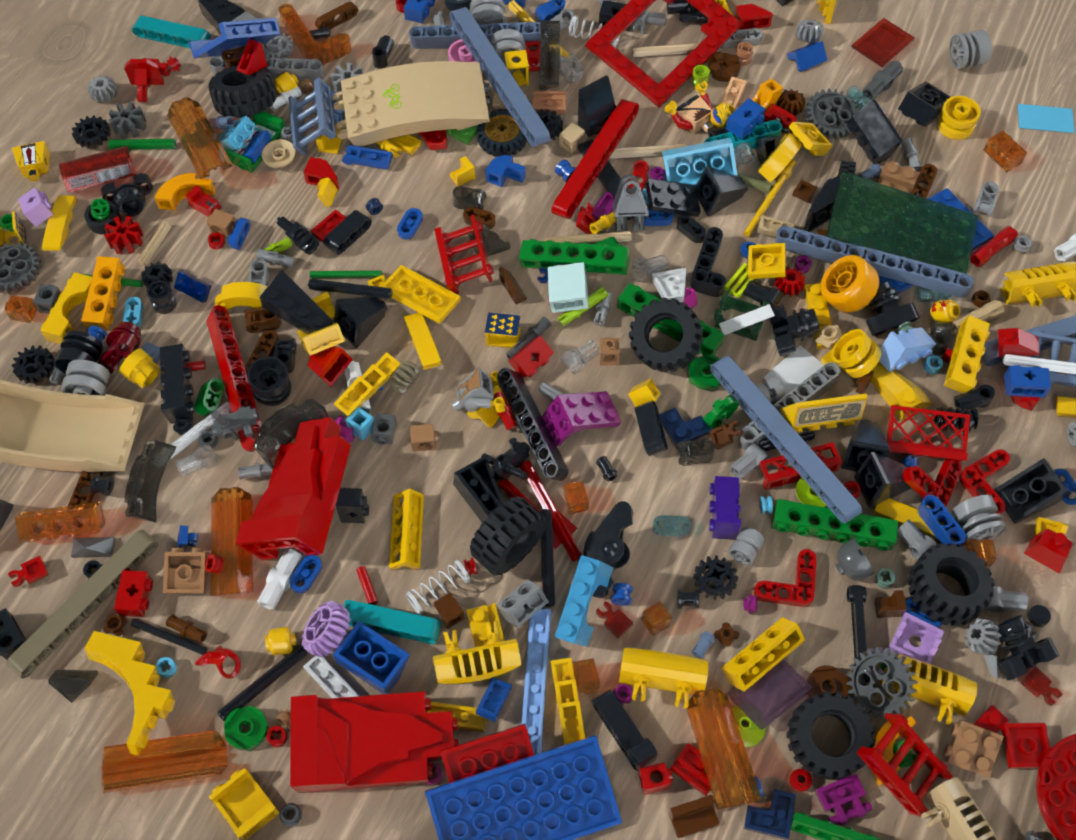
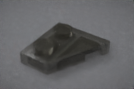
[467,223,510,256]

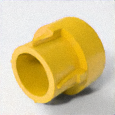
[119,348,160,388]

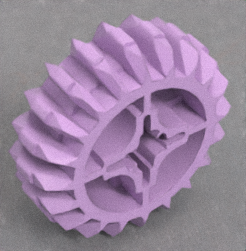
[301,601,351,657]

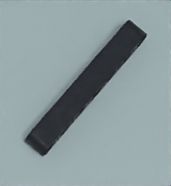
[497,368,568,481]

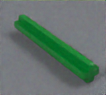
[108,138,176,150]

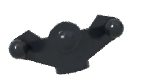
[583,501,634,598]

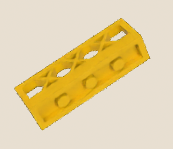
[389,488,424,570]

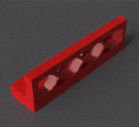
[759,442,842,490]

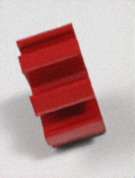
[104,216,144,255]

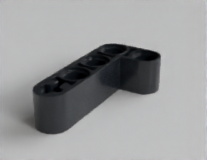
[691,227,726,297]
[591,689,658,772]

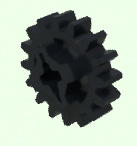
[536,109,563,140]
[72,115,111,149]
[12,345,55,384]
[693,555,738,600]

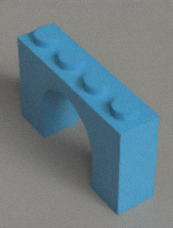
[554,555,613,647]

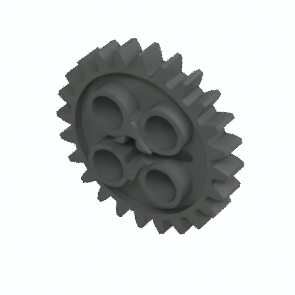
[805,88,859,139]
[0,241,41,294]
[846,647,918,719]

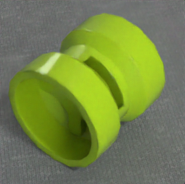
[692,65,710,88]

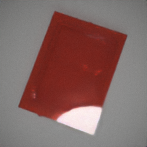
[851,18,914,67]

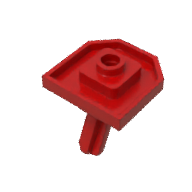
[124,59,164,103]

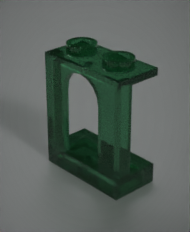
[713,289,770,341]

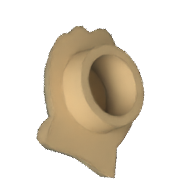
[815,325,842,349]

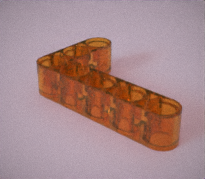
[279,4,352,65]

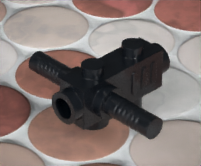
[481,438,531,480]

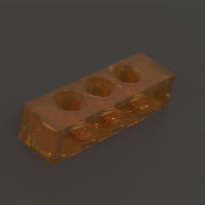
[14,501,105,542]

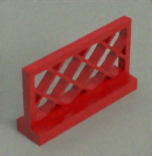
[886,405,970,462]

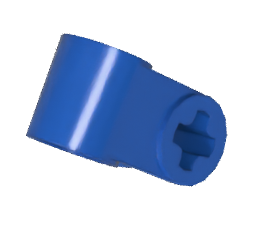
[535,0,565,22]

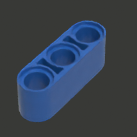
[918,495,966,547]

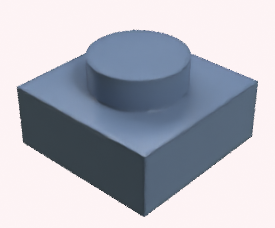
[142,342,160,363]

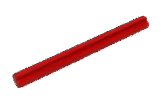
[521,461,582,562]

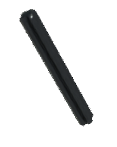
[308,279,393,299]
[540,509,555,607]
[217,645,308,721]

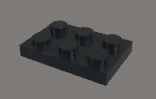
[645,179,701,217]

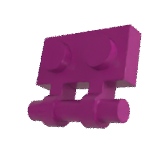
[815,774,873,826]

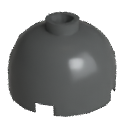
[835,539,874,581]

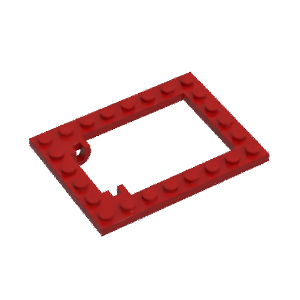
[585,0,743,108]

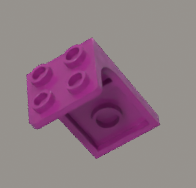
[542,391,622,447]

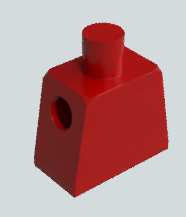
[307,346,353,387]
[1023,529,1073,573]

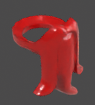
[195,646,241,679]

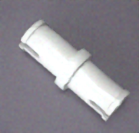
[270,87,302,111]

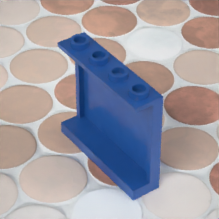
[189,18,281,59]

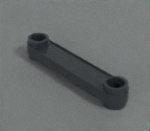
[847,585,872,683]

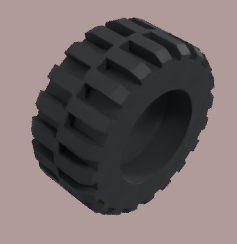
[208,66,277,118]
[629,298,703,372]
[470,497,546,575]
[908,543,995,626]
[786,691,876,780]

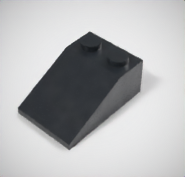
[578,75,616,137]
[898,81,951,127]
[803,175,852,232]
[994,458,1071,524]

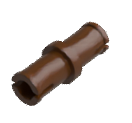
[166,614,208,643]

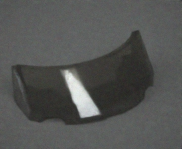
[539,20,560,91]
[254,399,329,470]
[124,440,176,523]

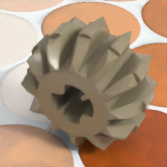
[390,361,420,393]

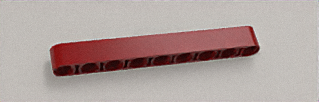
[551,99,639,219]
[206,305,264,452]

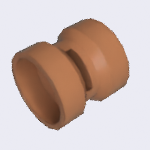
[736,42,753,66]

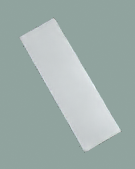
[719,304,775,335]

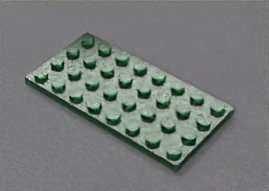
[826,172,978,274]

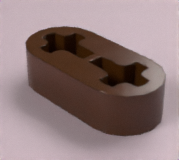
[463,207,496,229]

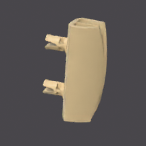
[921,777,998,840]

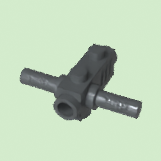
[211,406,259,441]

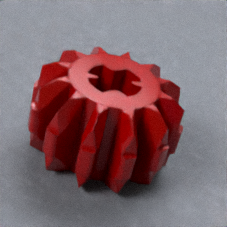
[774,266,805,298]

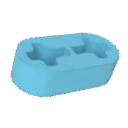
[123,297,144,328]

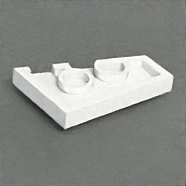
[652,268,686,303]

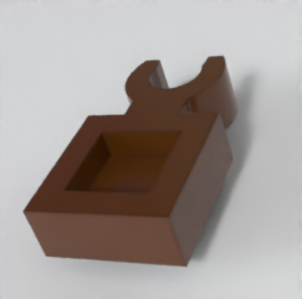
[709,421,744,450]

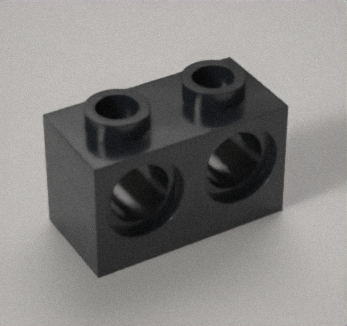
[0,608,26,660]

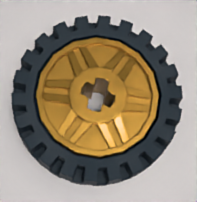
[477,109,527,157]

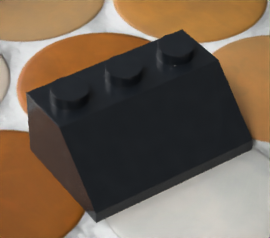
[847,99,903,164]

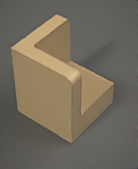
[559,123,585,154]

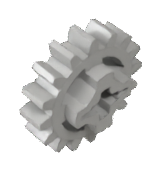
[262,33,294,58]

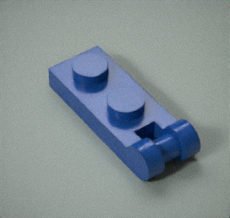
[342,145,393,169]

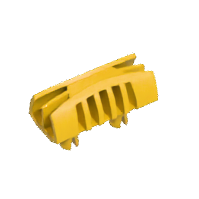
[1000,262,1076,308]
[433,621,522,684]
[619,648,708,709]
[880,654,977,724]

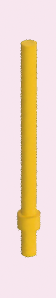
[743,159,796,237]

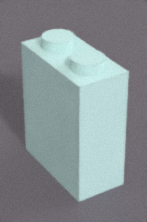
[548,262,589,313]

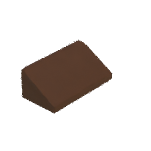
[499,267,527,304]

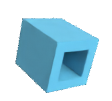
[346,407,374,441]

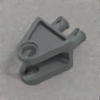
[612,174,649,231]

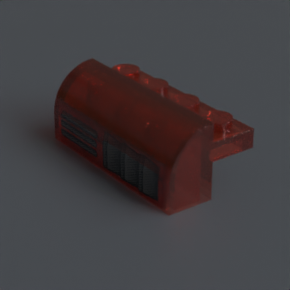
[59,146,137,193]

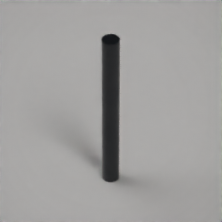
[131,618,208,655]

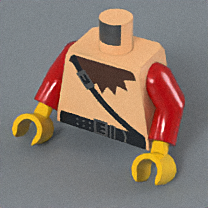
[664,81,714,134]

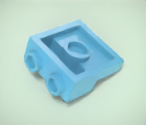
[212,116,256,151]

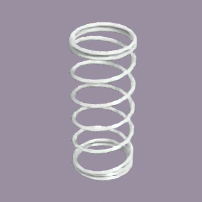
[568,15,620,48]
[406,560,471,615]

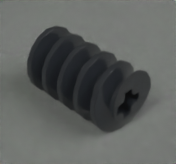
[934,406,979,433]

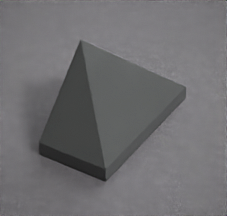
[71,537,115,558]

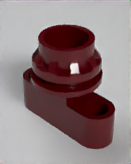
[98,322,141,374]

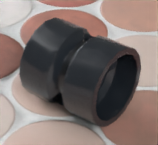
[146,280,177,314]

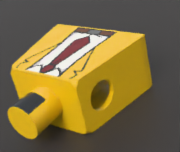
[12,141,50,182]

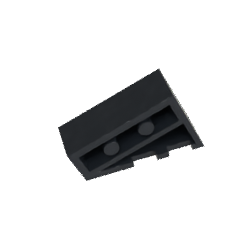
[453,455,503,522]

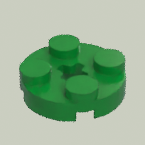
[688,354,721,391]
[703,395,739,429]
[224,706,269,751]

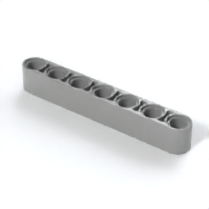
[210,56,324,82]
[739,362,840,450]

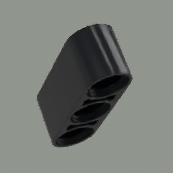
[324,210,372,255]
[635,400,668,456]

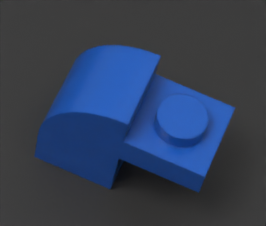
[485,155,526,187]

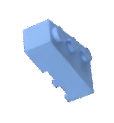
[879,327,936,372]

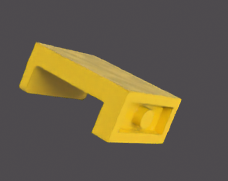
[209,768,280,840]

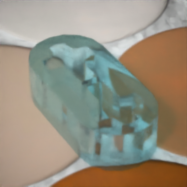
[652,515,691,537]

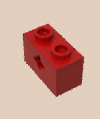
[508,335,554,378]
[114,570,153,617]

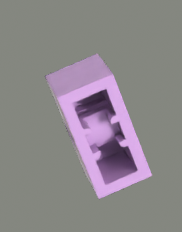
[18,187,53,227]

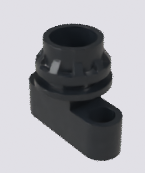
[101,173,153,216]
[865,282,920,336]
[769,305,821,356]
[997,615,1059,681]

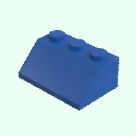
[333,621,410,694]

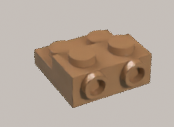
[873,161,919,206]
[163,548,209,593]
[944,719,1004,778]

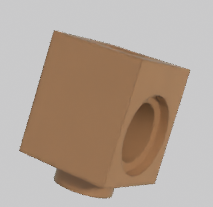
[207,209,236,239]
[599,338,620,366]
[410,424,439,452]

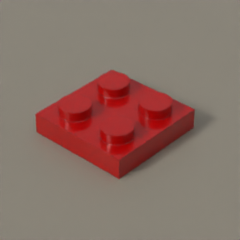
[1000,723,1050,769]

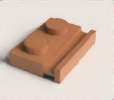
[532,90,566,114]

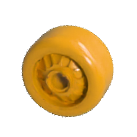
[820,255,879,313]

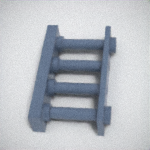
[288,78,336,156]
[1029,329,1076,388]

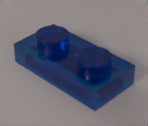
[174,271,212,303]

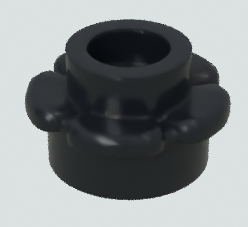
[173,418,192,436]

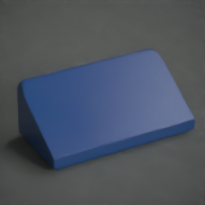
[242,130,271,163]

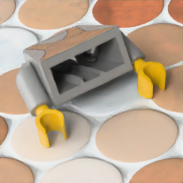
[452,367,505,413]

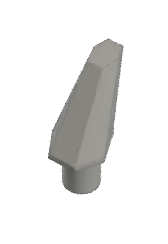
[433,11,444,26]
[983,645,999,678]

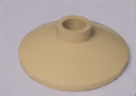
[262,139,296,168]

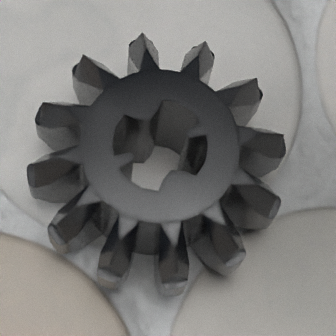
[141,261,173,287]

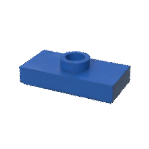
[476,677,512,722]

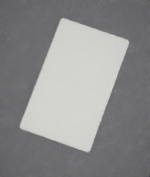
[764,346,824,395]

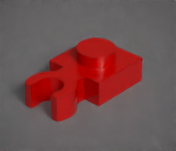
[8,556,49,587]

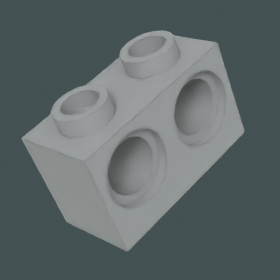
[497,579,549,628]

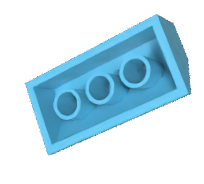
[662,138,737,185]

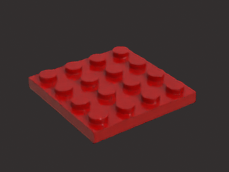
[440,724,534,783]

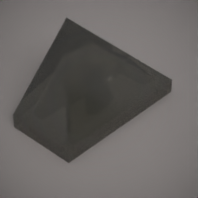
[48,670,98,703]

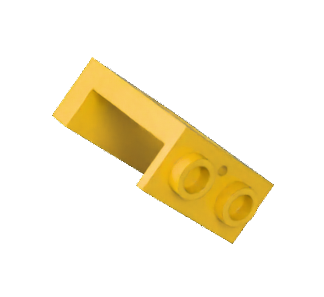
[297,317,345,355]

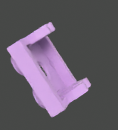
[888,612,944,664]

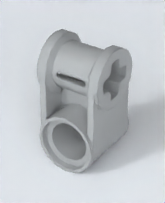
[973,181,999,216]
[248,259,270,286]

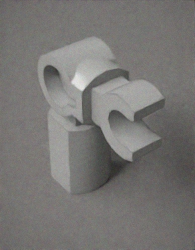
[632,10,666,34]

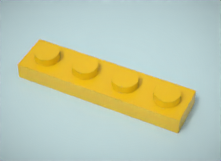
[803,283,836,350]

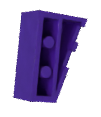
[709,476,741,540]

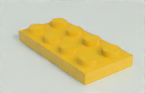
[380,265,461,324]

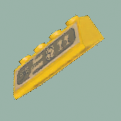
[780,393,868,433]

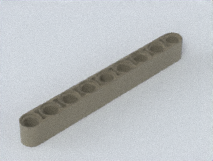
[6,529,158,679]

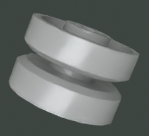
[470,0,506,24]
[489,29,526,71]
[61,360,110,396]

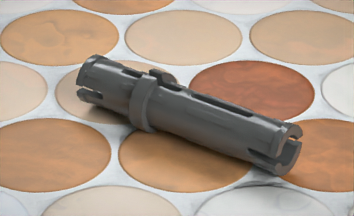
[506,317,551,360]

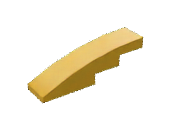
[42,195,77,251]
[404,312,442,370]
[334,352,401,417]
[550,658,585,745]

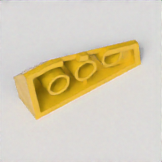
[871,361,933,421]

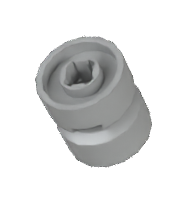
[755,377,785,404]
[729,527,765,565]

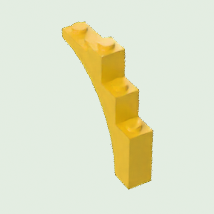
[84,631,175,756]

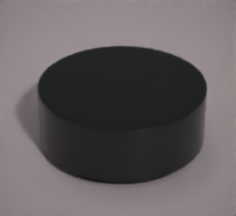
[1028,605,1051,627]

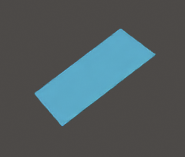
[1018,104,1075,133]

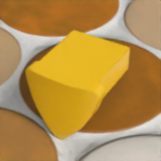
[316,178,338,207]
[1033,517,1068,537]

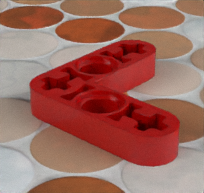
[959,449,1010,515]
[903,459,962,507]
[753,549,817,607]

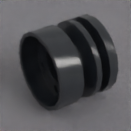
[53,331,103,374]
[247,356,292,406]

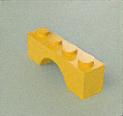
[40,272,92,344]

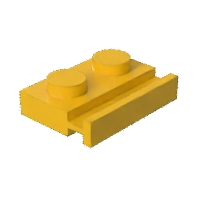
[466,603,505,647]

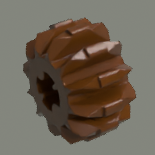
[776,89,806,116]

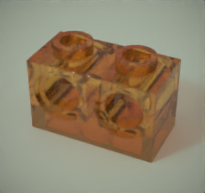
[983,130,1027,173]

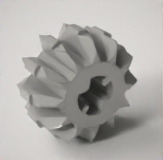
[795,19,824,43]
[87,75,117,103]
[964,618,1002,655]

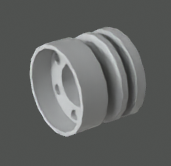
[949,29,992,69]
[952,495,1007,545]

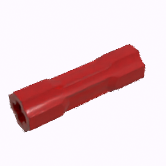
[969,226,1018,267]

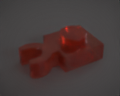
[596,601,633,639]
[1020,667,1063,706]

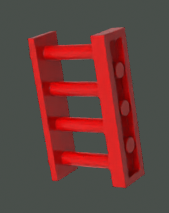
[434,215,494,294]
[857,713,953,817]

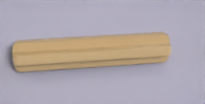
[138,221,171,266]

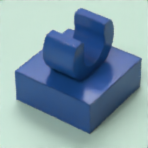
[177,525,198,552]

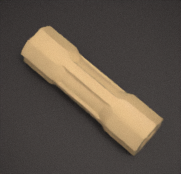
[949,300,1005,335]

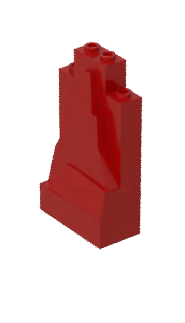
[235,417,351,560]
[290,691,459,793]

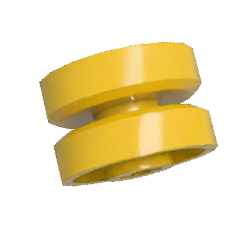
[937,95,981,140]
[831,329,882,378]

